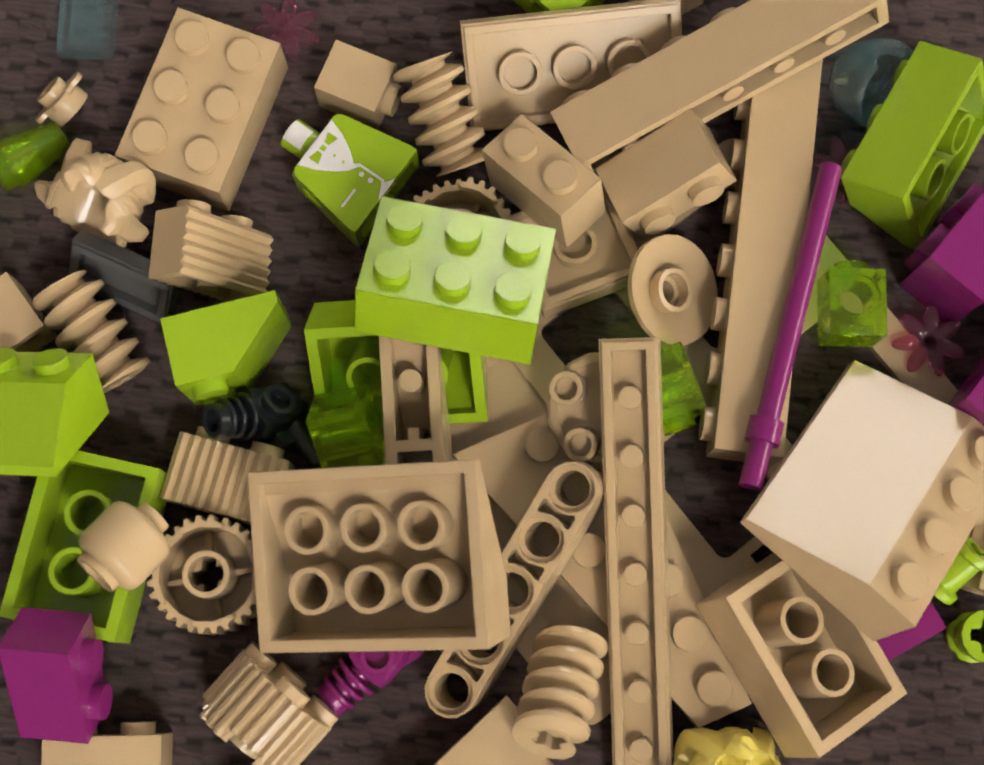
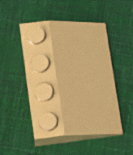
[740,360,984,641]
[247,459,511,653]

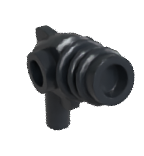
[202,382,330,468]

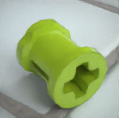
[934,536,984,605]
[945,610,984,663]

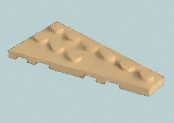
[452,413,752,728]

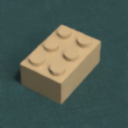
[115,8,288,211]
[696,553,907,758]

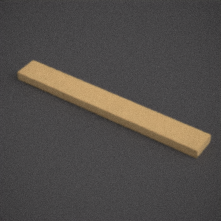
[599,337,674,765]

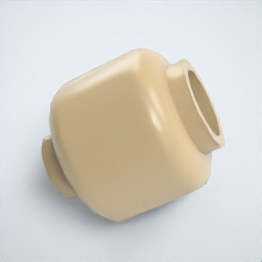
[77,501,170,592]

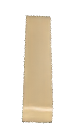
[425,462,604,718]

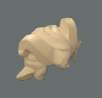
[34,138,156,248]

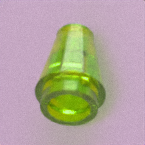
[0,120,70,192]

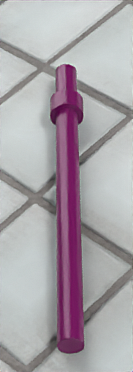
[739,162,842,491]

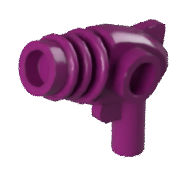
[317,650,424,715]

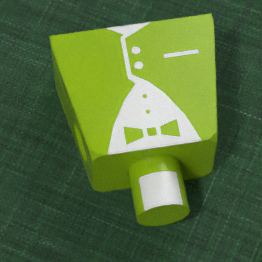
[281,114,419,247]

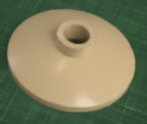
[628,234,718,346]

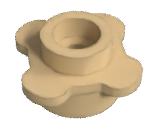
[35,71,88,127]

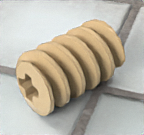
[393,51,485,177]
[32,270,151,393]
[512,624,608,760]

